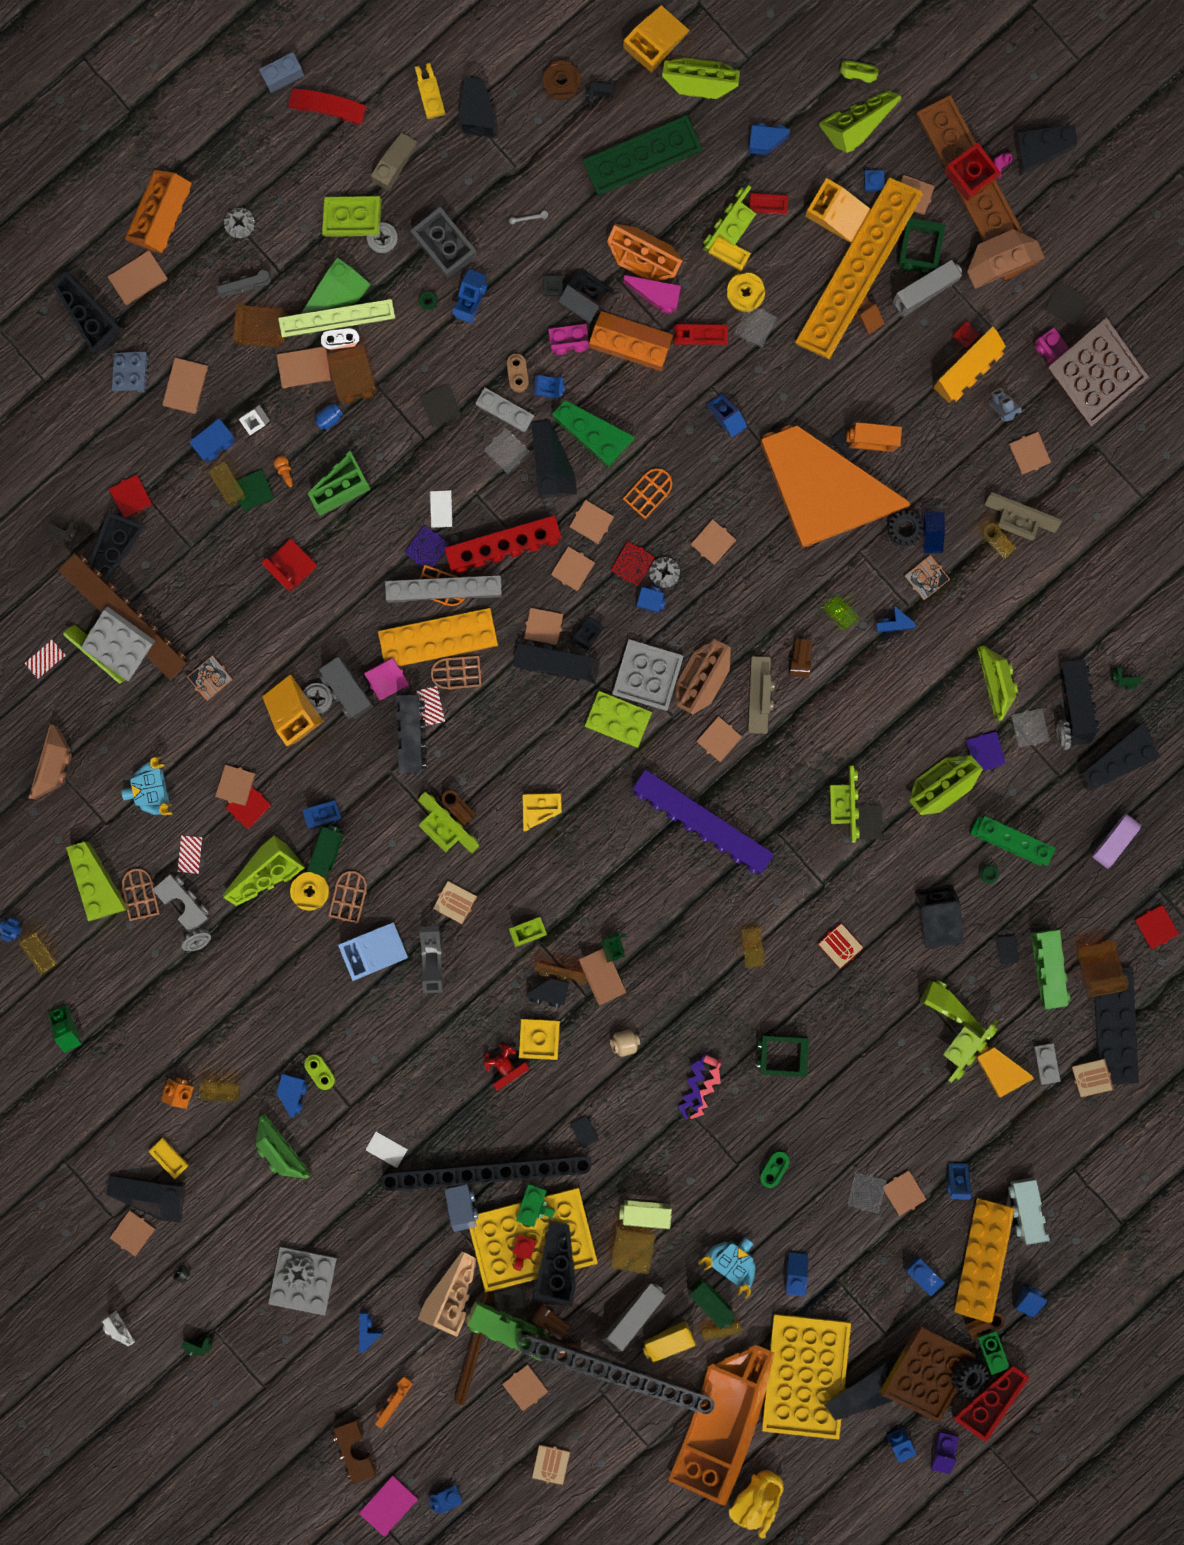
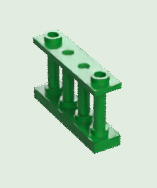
[970,816,1056,866]

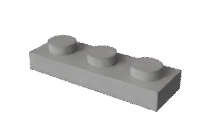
[475,388,534,433]

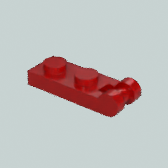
[674,324,728,346]

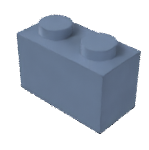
[259,52,304,93]
[445,1185,479,1232]

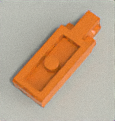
[375,1376,414,1428]

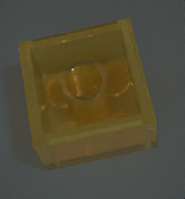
[611,1226,655,1274]

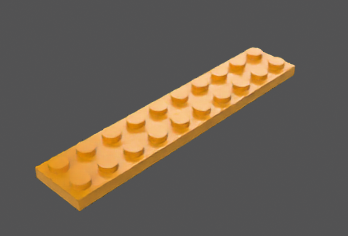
[795,178,923,359]

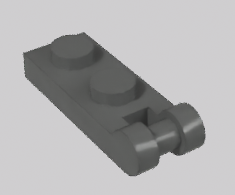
[217,270,271,298]

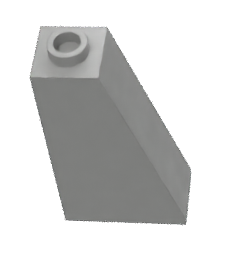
[892,260,962,317]
[600,1283,665,1352]

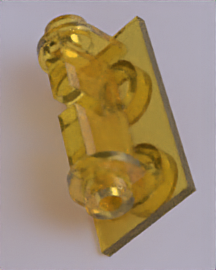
[200,1081,241,1102]

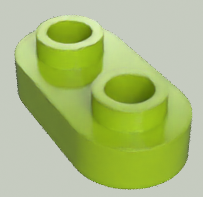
[840,61,879,83]
[304,1054,335,1090]

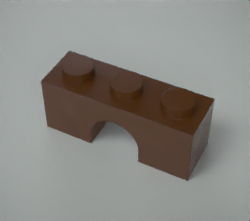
[332,1417,377,1484]

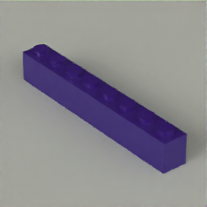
[632,770,774,875]

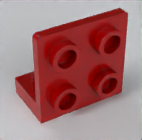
[261,539,317,593]

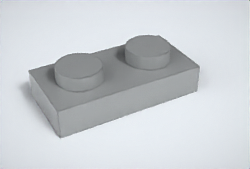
[1033,1043,1061,1085]

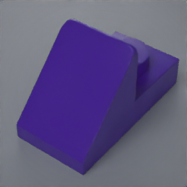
[930,1431,959,1474]

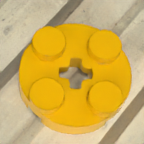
[727,273,765,312]
[290,872,329,911]

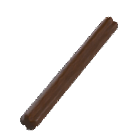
[455,1292,495,1405]

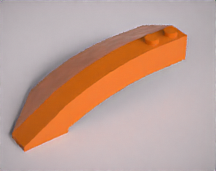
[668,1345,774,1506]

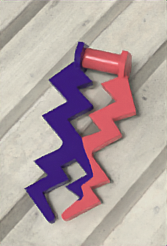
[678,1053,722,1119]

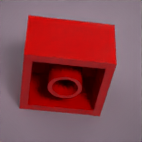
[944,143,1001,201]

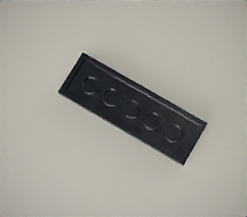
[1093,967,1139,1084]

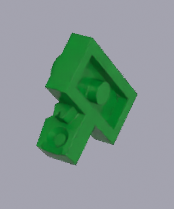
[516,1184,556,1227]

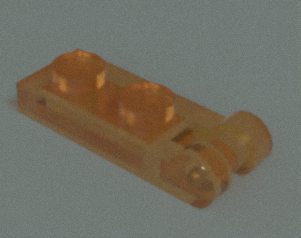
[535,962,588,985]

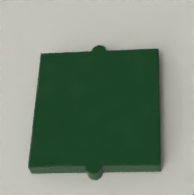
[231,469,275,512]

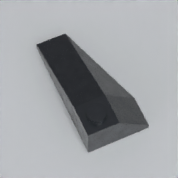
[531,421,577,499]

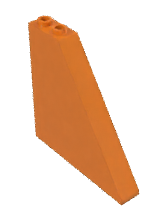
[760,425,910,549]

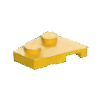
[523,793,562,831]

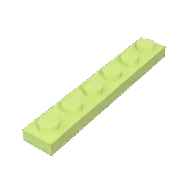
[278,299,395,338]

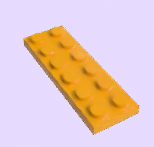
[378,608,498,667]
[954,1198,1015,1323]

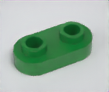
[760,1151,790,1188]

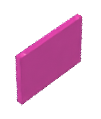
[359,1476,418,1536]

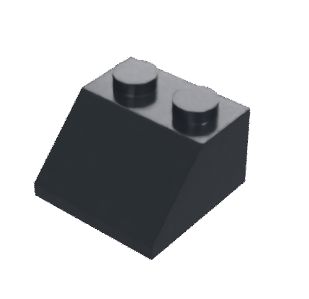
[559,269,614,323]

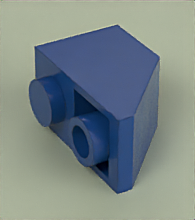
[749,123,790,155]
[277,1073,308,1118]
[1013,1285,1047,1318]

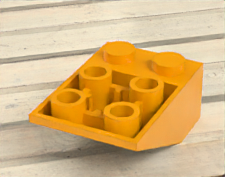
[623,5,690,73]
[805,178,871,243]
[262,675,324,746]

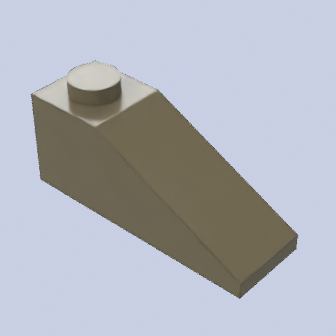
[371,133,418,191]

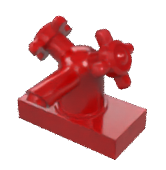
[484,1044,530,1091]

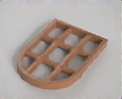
[431,656,482,690]
[122,869,160,921]
[329,871,367,923]

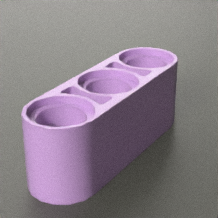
[1092,814,1142,869]

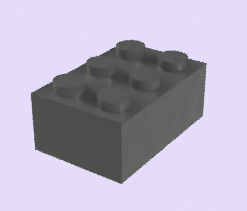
[410,207,477,280]
[319,657,374,720]

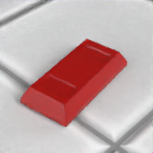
[749,193,788,215]

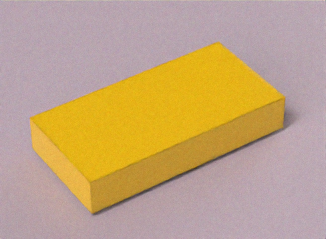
[708,236,751,271]
[148,1138,189,1179]

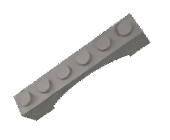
[385,576,502,603]

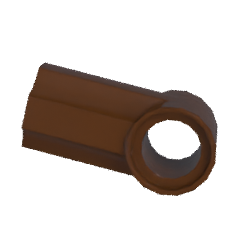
[789,639,812,678]
[442,790,476,826]
[529,1303,570,1340]
[965,1310,1005,1340]

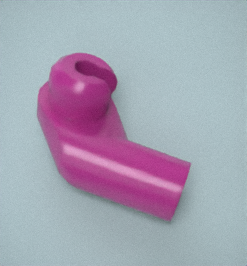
[993,153,1013,179]

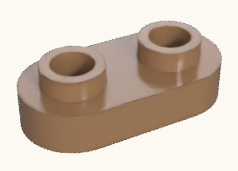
[507,354,529,393]

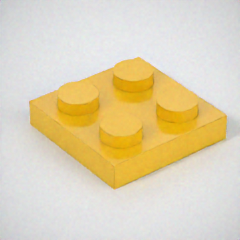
[519,1019,560,1060]

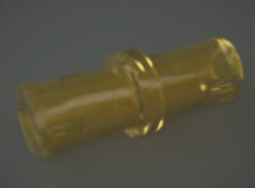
[701,1322,742,1341]

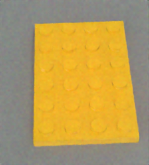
[469,1187,598,1292]
[762,1314,851,1439]

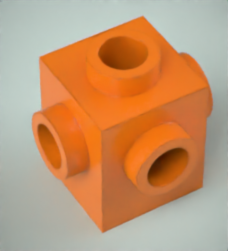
[161,1077,194,1109]

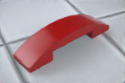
[288,89,366,125]

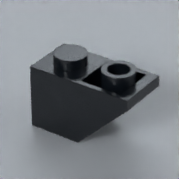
[527,978,570,1008]

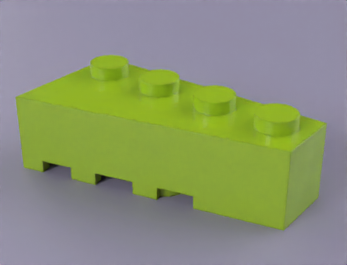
[66,842,129,921]

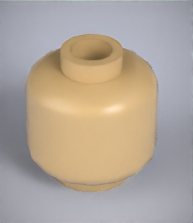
[610,1029,640,1057]

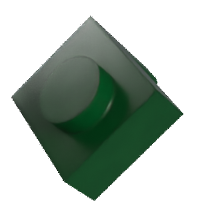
[1111,666,1142,690]
[600,931,627,963]
[181,1334,213,1357]

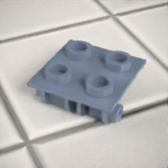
[112,352,149,393]

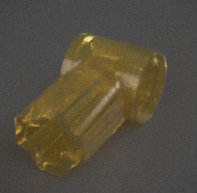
[980,523,1016,559]

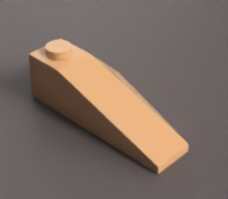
[418,1252,476,1337]

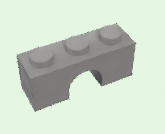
[153,874,210,933]

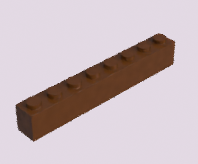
[58,553,187,680]

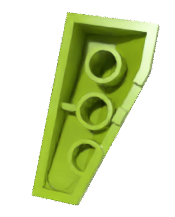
[819,90,901,153]
[223,836,305,906]
[919,980,990,1040]

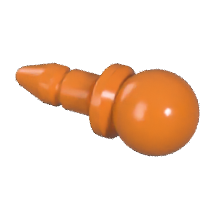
[274,456,292,487]

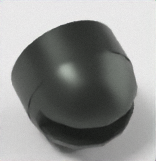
[173,1265,190,1283]

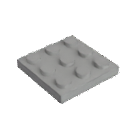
[81,606,155,681]
[612,640,684,711]
[268,1246,337,1316]

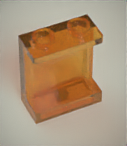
[233,303,287,349]
[327,345,377,404]
[1077,941,1129,997]

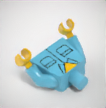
[122,756,173,815]
[698,1237,755,1299]

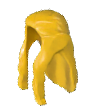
[728,1470,784,1538]

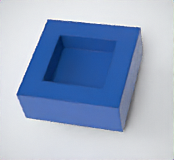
[864,170,884,192]

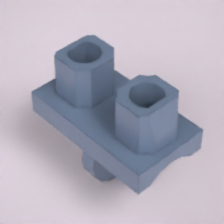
[989,388,1022,421]

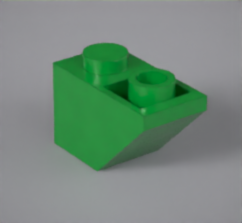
[48,1005,82,1053]
[978,1331,1010,1375]

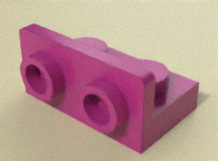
[549,324,589,355]
[1034,328,1068,364]

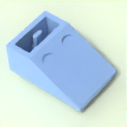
[338,922,408,981]

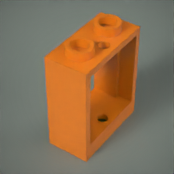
[846,423,902,452]

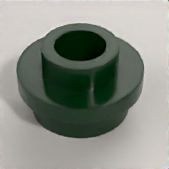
[418,291,438,311]

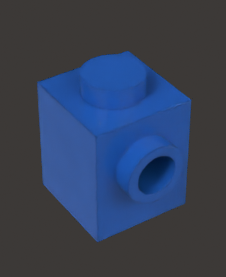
[458,269,488,303]
[637,586,666,613]

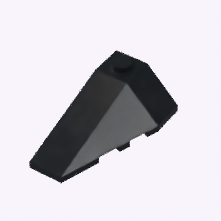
[106,1175,186,1223]
[533,1221,576,1306]
[824,1358,894,1421]

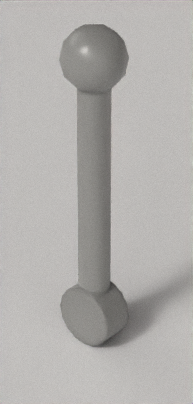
[509,211,548,224]

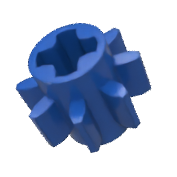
[0,918,22,942]

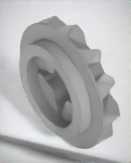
[224,207,255,238]
[367,223,397,254]
[649,557,680,588]
[303,683,333,714]
[1056,719,1071,750]
[180,929,211,951]
[283,1259,314,1291]

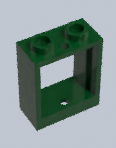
[897,218,946,275]
[307,825,344,877]
[756,1035,809,1077]
[688,1276,735,1330]

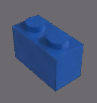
[189,419,236,463]

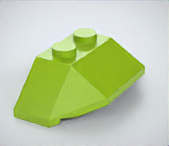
[662,57,740,99]
[977,646,1018,722]
[909,755,983,815]

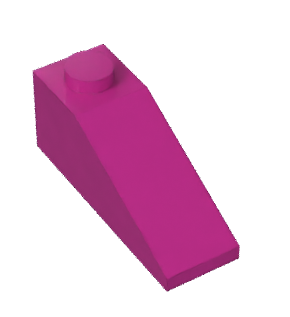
[624,275,681,314]

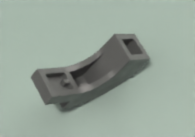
[420,926,443,993]

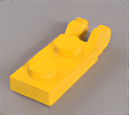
[415,63,446,120]

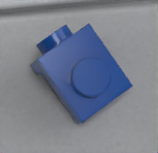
[533,375,565,398]
[886,1427,916,1463]
[428,1485,462,1514]

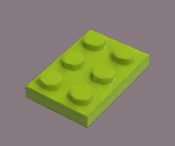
[322,196,382,236]
[585,691,652,748]

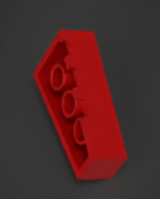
[953,1363,1030,1442]

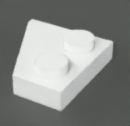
[102,1311,136,1346]

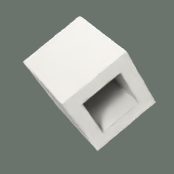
[239,405,270,435]

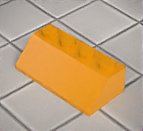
[933,327,1006,403]

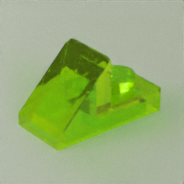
[823,596,860,631]

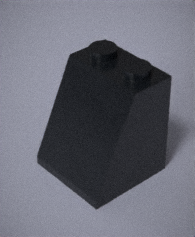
[458,76,498,139]
[915,885,964,949]

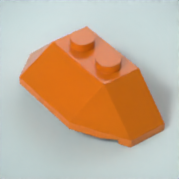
[607,224,683,281]

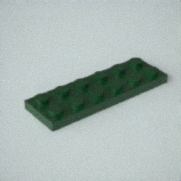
[583,115,702,196]

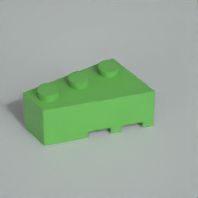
[308,451,371,516]

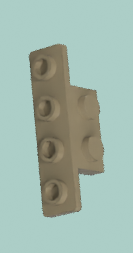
[985,492,1062,541]
[748,657,775,734]

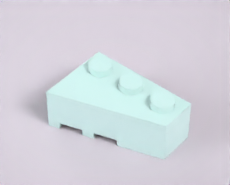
[1008,1178,1050,1244]

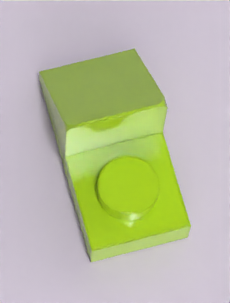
[509,917,547,947]

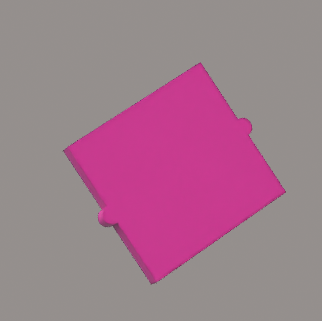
[364,657,409,700]

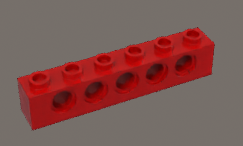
[445,515,562,574]

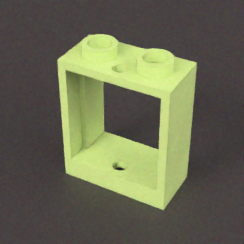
[619,1200,671,1229]

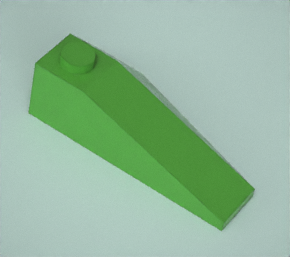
[301,258,370,335]

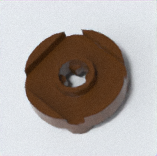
[543,60,581,100]

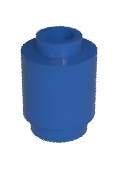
[314,403,343,430]

